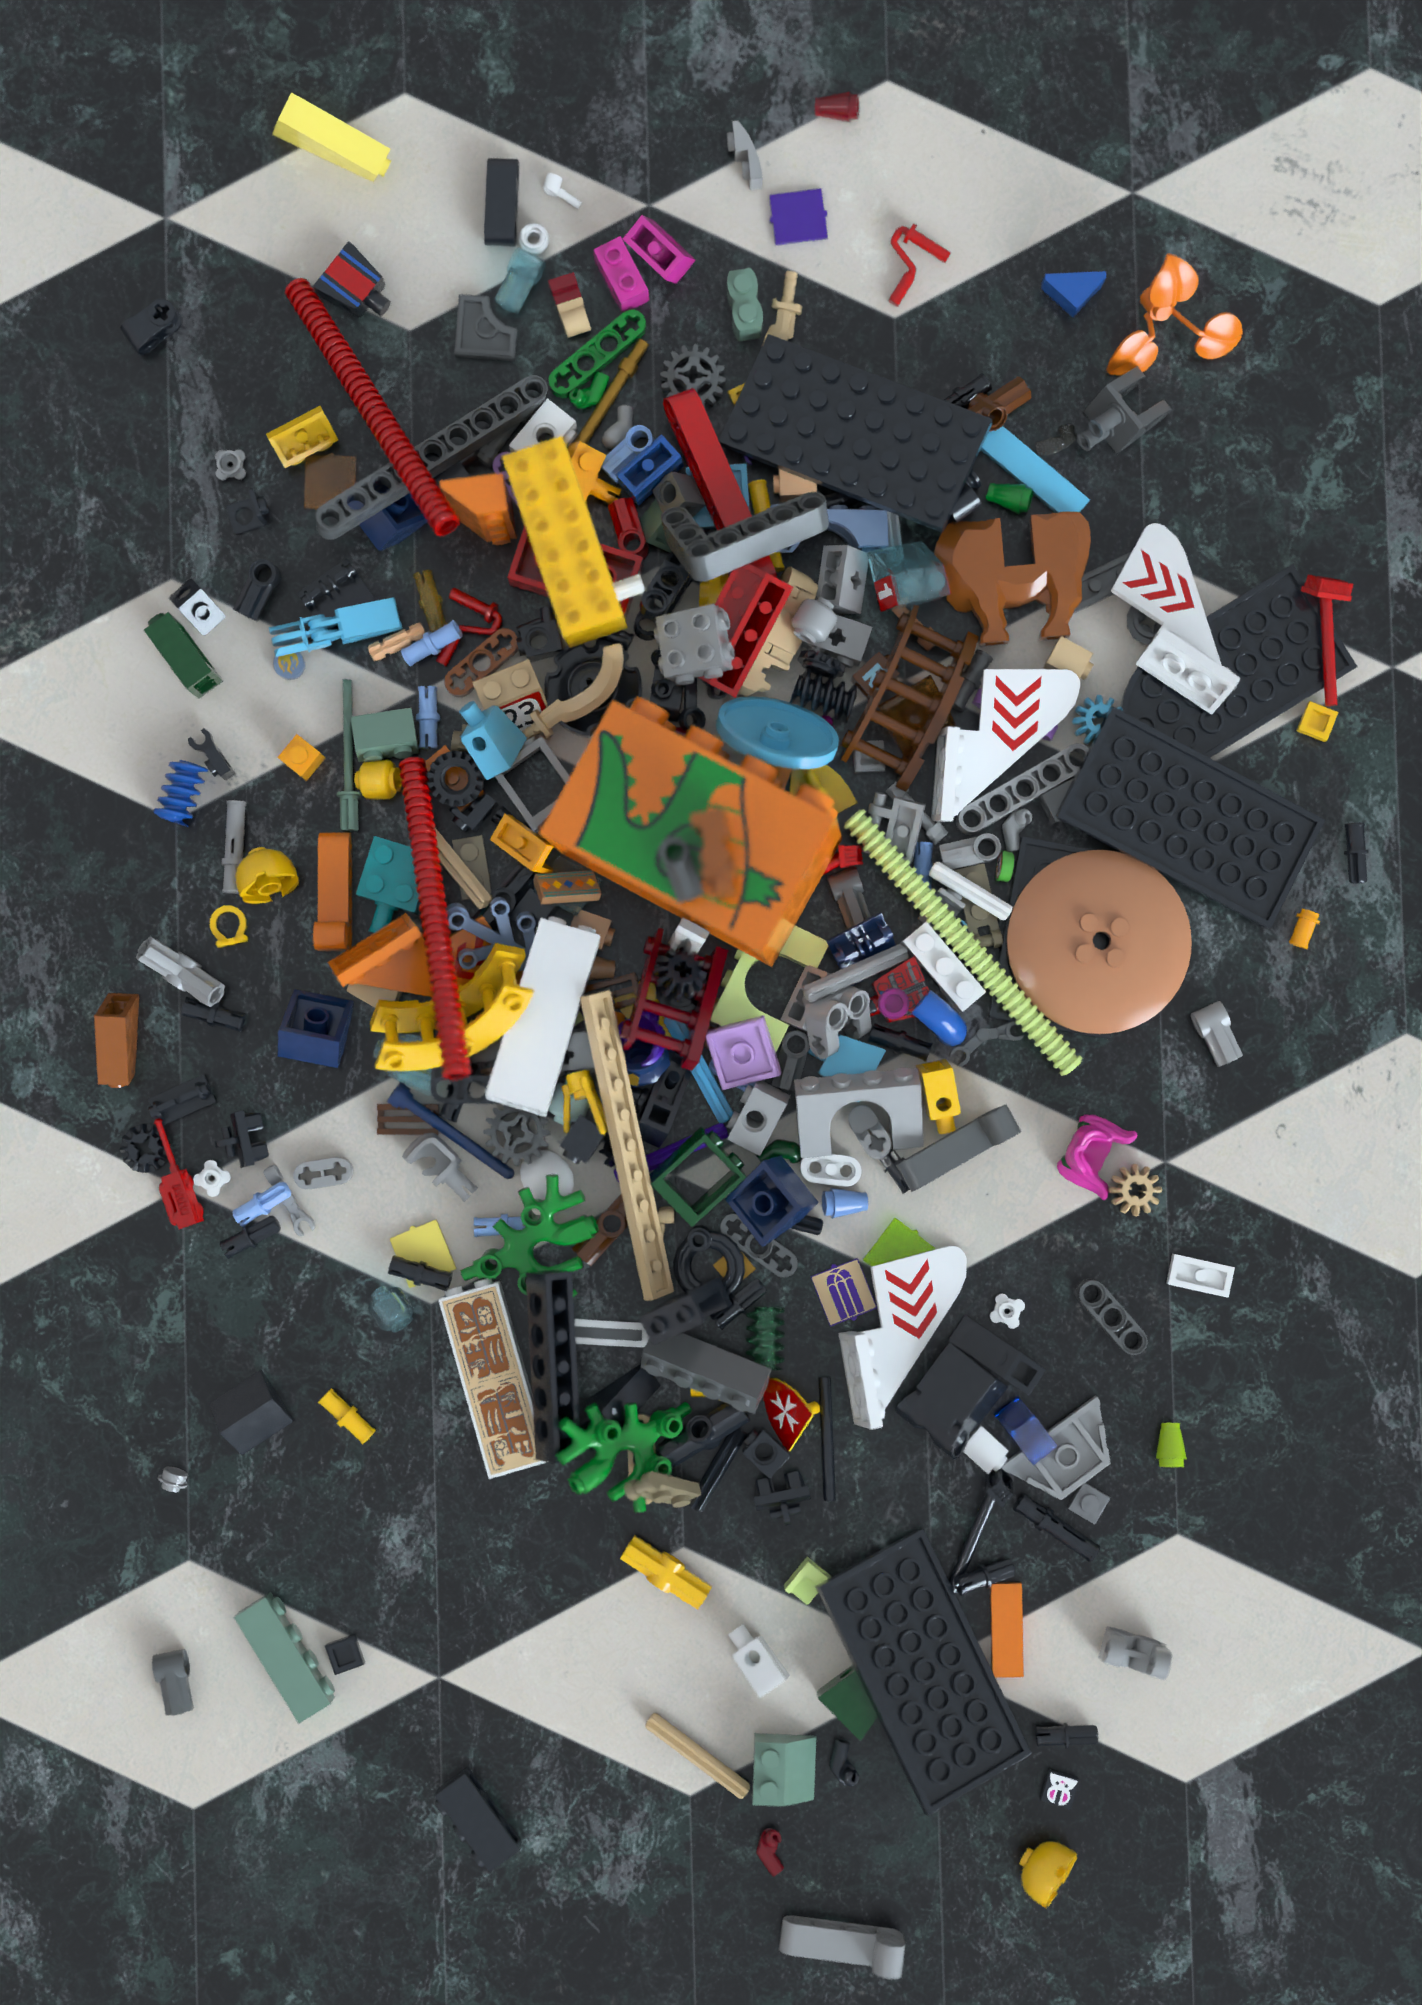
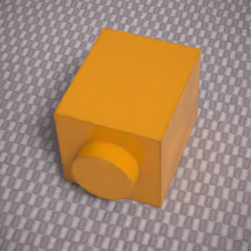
[277,734,326,781]

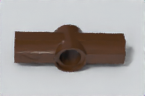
[967,376,1032,431]
[571,1193,628,1266]

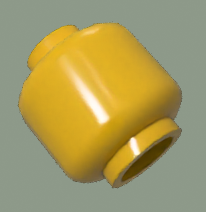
[354,760,402,800]

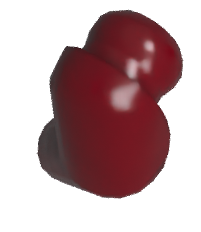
[756,1828,784,1877]

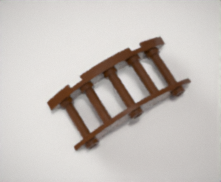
[840,604,979,792]

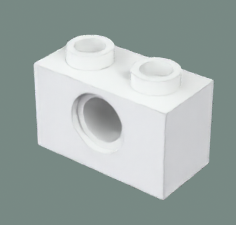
[509,398,577,453]

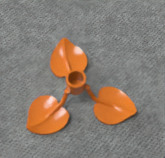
[1106,253,1243,376]

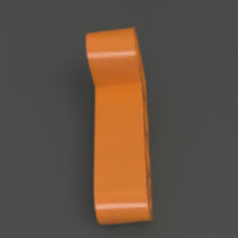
[313,832,352,951]

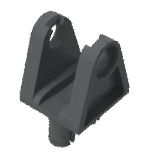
[1077,366,1172,454]

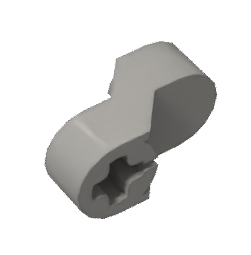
[848,1105,892,1159]

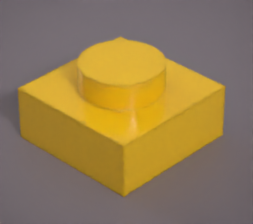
[1296,701,1338,742]

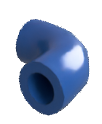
[911,990,967,1047]

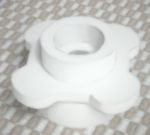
[193,1160,231,1197]
[990,1294,1025,1329]

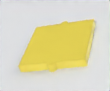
[390,1219,457,1288]

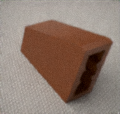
[94,993,139,1088]

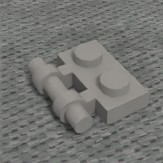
[862,792,926,865]

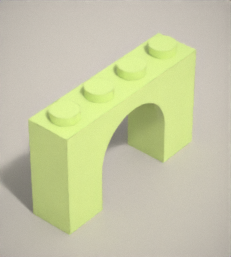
[710,926,828,1052]

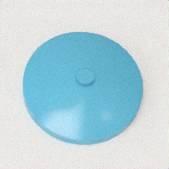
[716,696,839,769]

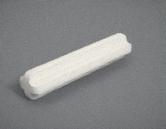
[929,862,1012,920]

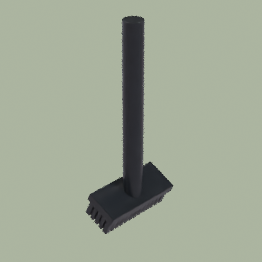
[949,1468,1014,1593]

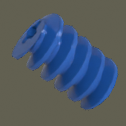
[153,759,209,827]

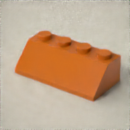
[440,473,517,545]

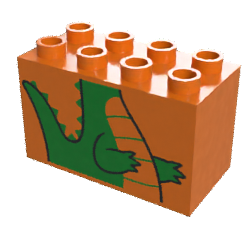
[539,697,843,967]

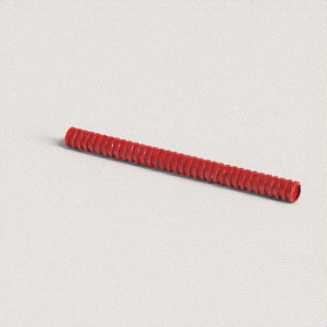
[285,278,460,536]
[399,757,471,1080]

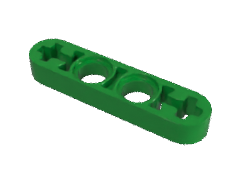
[549,309,646,398]

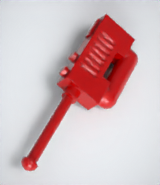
[154,1118,204,1229]

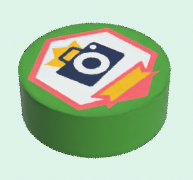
[995,850,1014,882]

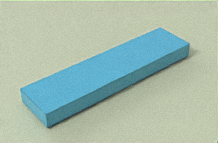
[981,426,1090,513]

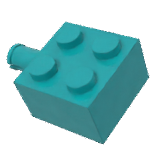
[356,836,421,933]

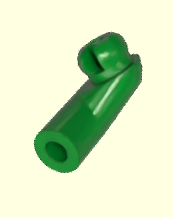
[569,372,610,409]

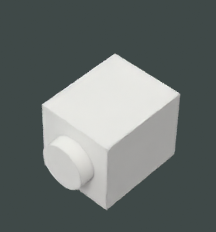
[963,1424,1009,1474]

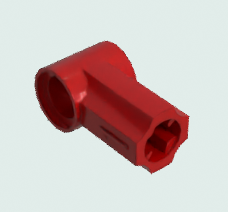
[608,497,649,559]

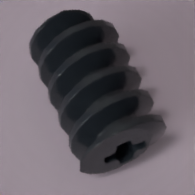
[790,668,857,724]

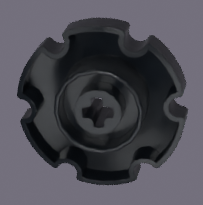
[544,639,642,738]

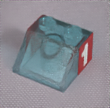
[867,541,951,612]

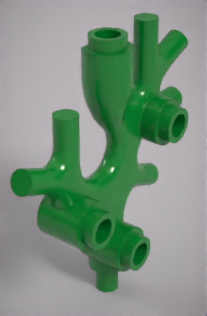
[461,1174,599,1298]
[557,1402,692,1512]

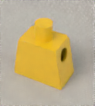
[916,1059,961,1134]

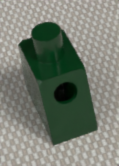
[817,1665,878,1740]

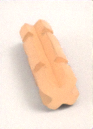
[368,623,426,661]

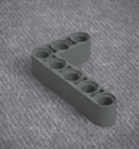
[661,492,829,582]

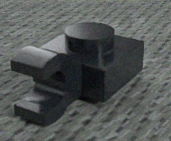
[188,728,236,780]

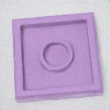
[706,1015,782,1090]

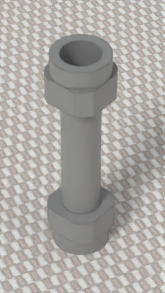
[886,781,948,845]

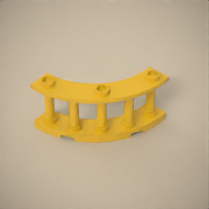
[370,943,534,1071]

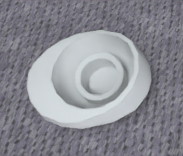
[520,1150,574,1200]

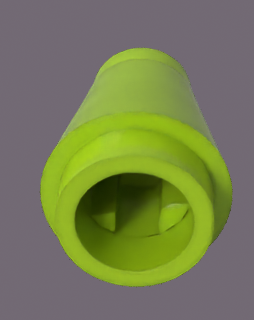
[1156,1423,1187,1467]

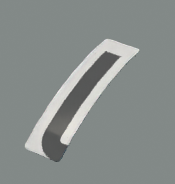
[575,1319,649,1347]

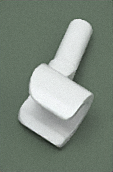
[543,173,582,209]

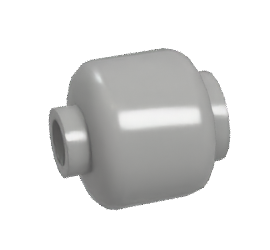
[792,597,837,645]

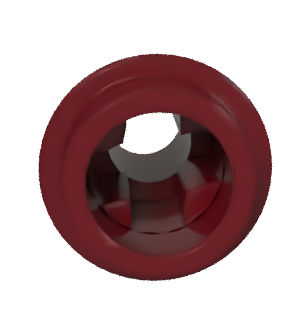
[815,91,859,123]

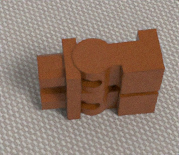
[690,807,739,900]

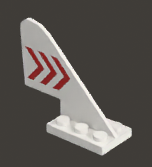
[1110,523,1241,715]
[931,669,1080,822]
[838,1246,967,1429]

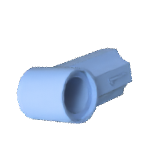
[601,425,655,484]

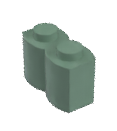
[727,268,763,341]

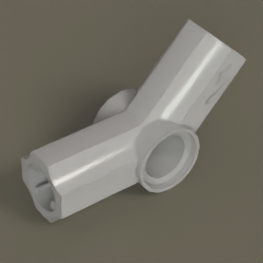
[135,936,225,1007]

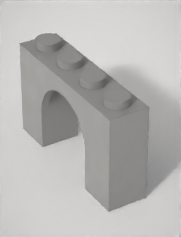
[794,1068,924,1158]

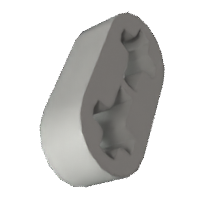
[294,1157,353,1189]

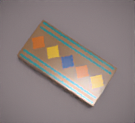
[533,870,601,905]

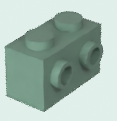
[351,708,419,762]

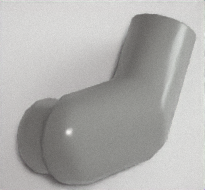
[602,405,633,449]

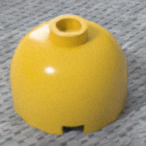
[235,847,299,904]
[1019,1841,1078,1908]

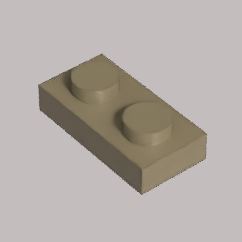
[452,835,492,901]

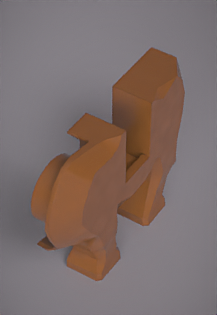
[933,512,1091,647]

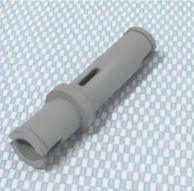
[221,800,246,894]

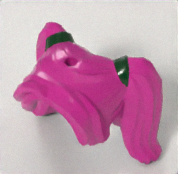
[1057,1115,1137,1200]

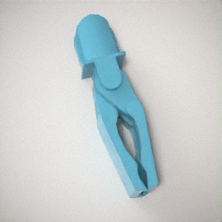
[269,597,402,657]

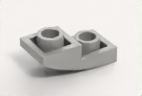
[727,121,763,190]

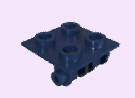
[826,912,896,986]

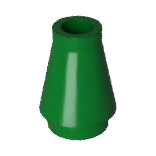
[986,483,1033,514]

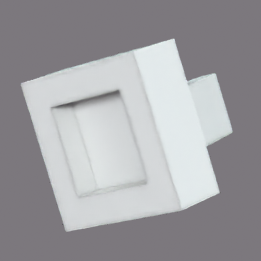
[668,917,709,956]

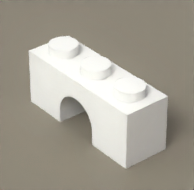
[900,922,986,1013]

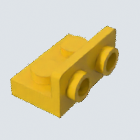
[266,406,338,468]

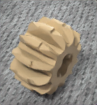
[1108,1164,1162,1216]

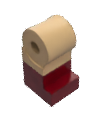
[548,272,591,338]

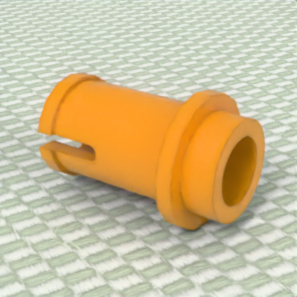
[1289,909,1320,949]

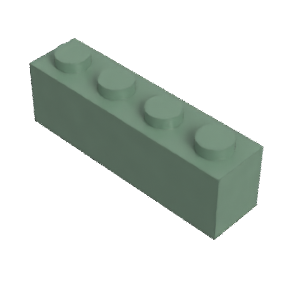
[234,1592,335,1724]

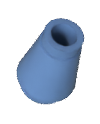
[822,1188,868,1219]

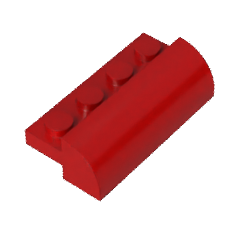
[698,564,794,698]

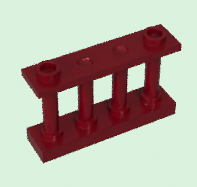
[620,927,728,1071]

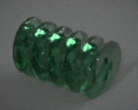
[746,1306,785,1370]

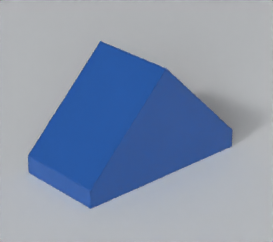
[1041,271,1106,317]

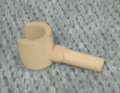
[657,1206,674,1237]

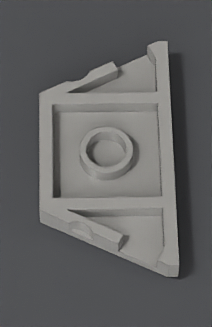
[1002,1395,1111,1500]

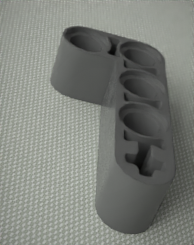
[897,1104,1022,1192]

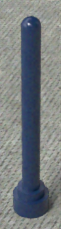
[386,1082,514,1179]

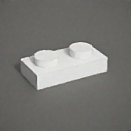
[1166,1253,1235,1298]

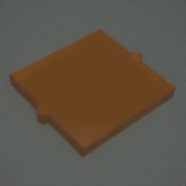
[304,453,357,509]

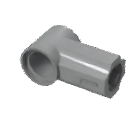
[939,833,1001,870]
[1191,1001,1243,1067]

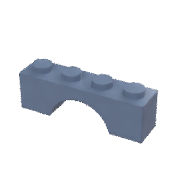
[766,504,889,554]

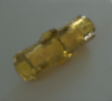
[413,570,447,633]

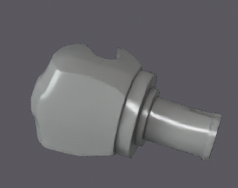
[402,1133,478,1202]

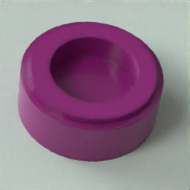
[878,988,909,1019]

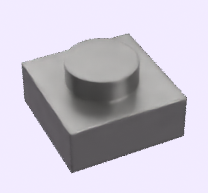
[1067,1483,1110,1524]

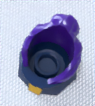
[618,1011,670,1087]

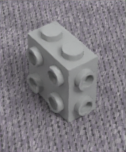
[654,604,734,685]

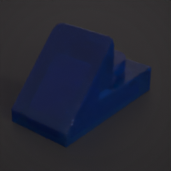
[994,1396,1058,1465]

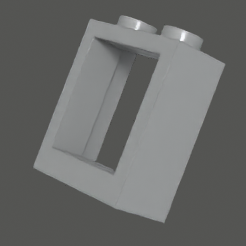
[495,736,570,834]

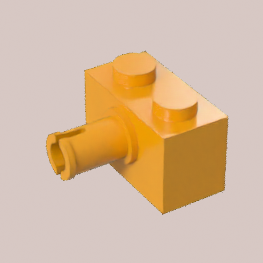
[567,441,621,504]

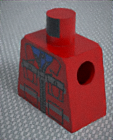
[869,956,929,1023]

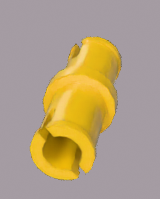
[318,1388,376,1445]

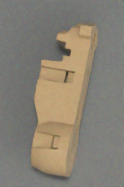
[738,566,818,697]

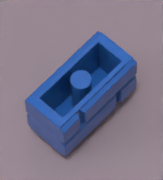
[615,434,684,506]

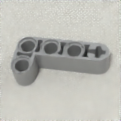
[779,1916,905,1979]

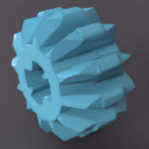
[1072,695,1123,745]

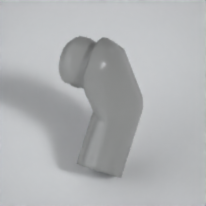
[1002,808,1032,852]

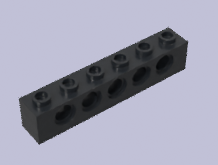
[526,1270,582,1464]

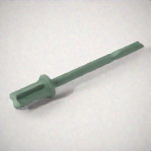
[337,679,361,832]

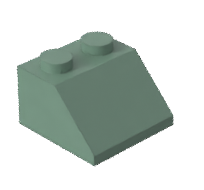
[752,1733,816,1806]

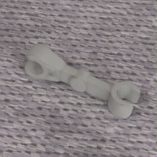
[263,1165,315,1236]

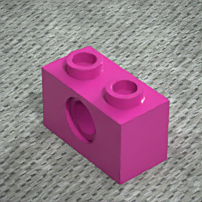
[623,215,696,284]
[593,236,649,313]

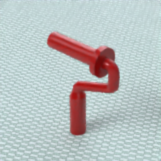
[888,223,951,307]
[436,587,502,667]

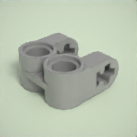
[804,985,871,1059]
[1098,1627,1172,1680]

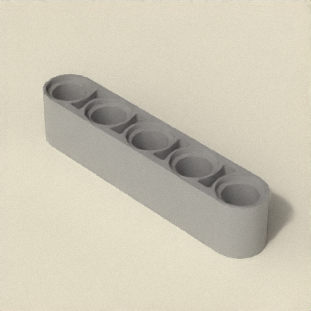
[956,743,1089,835]

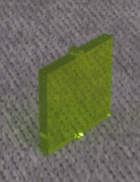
[862,1217,935,1266]

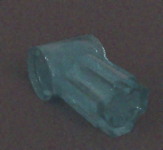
[494,247,546,314]

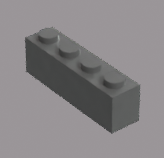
[640,1333,771,1414]

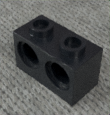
[560,1115,608,1164]

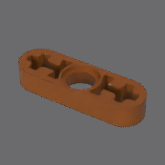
[444,628,518,698]

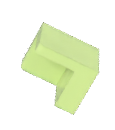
[784,1556,831,1604]

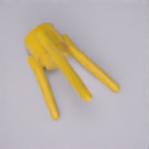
[561,1070,609,1134]

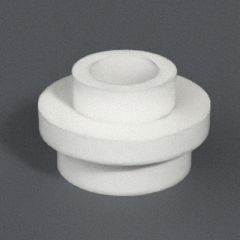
[519,223,549,255]

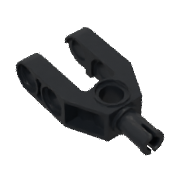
[633,529,709,641]

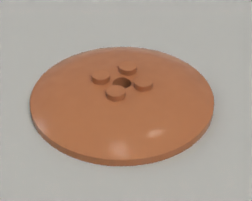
[1006,850,1192,1034]

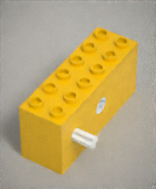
[502,436,645,648]

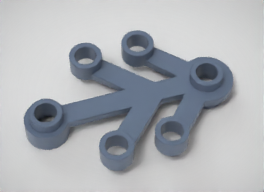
[445,897,536,972]

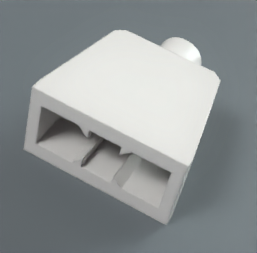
[728,1624,790,1698]

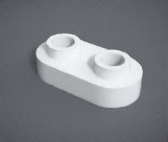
[800,1154,862,1187]

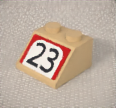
[472,659,548,732]

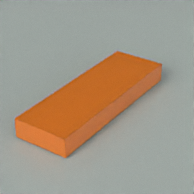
[990,1582,1024,1678]

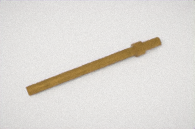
[574,338,649,444]

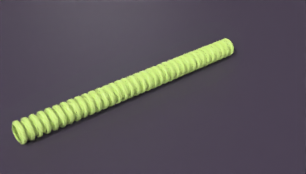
[844,809,1082,1076]

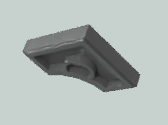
[454,294,518,361]

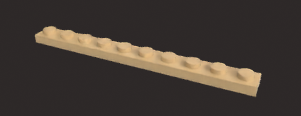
[580,990,674,1301]

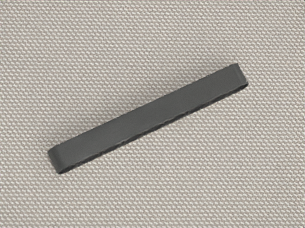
[316,375,548,540]

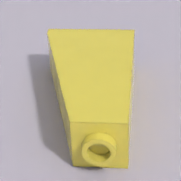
[273,92,391,183]

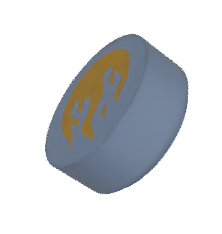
[273,652,305,680]

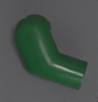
[756,1139,802,1163]

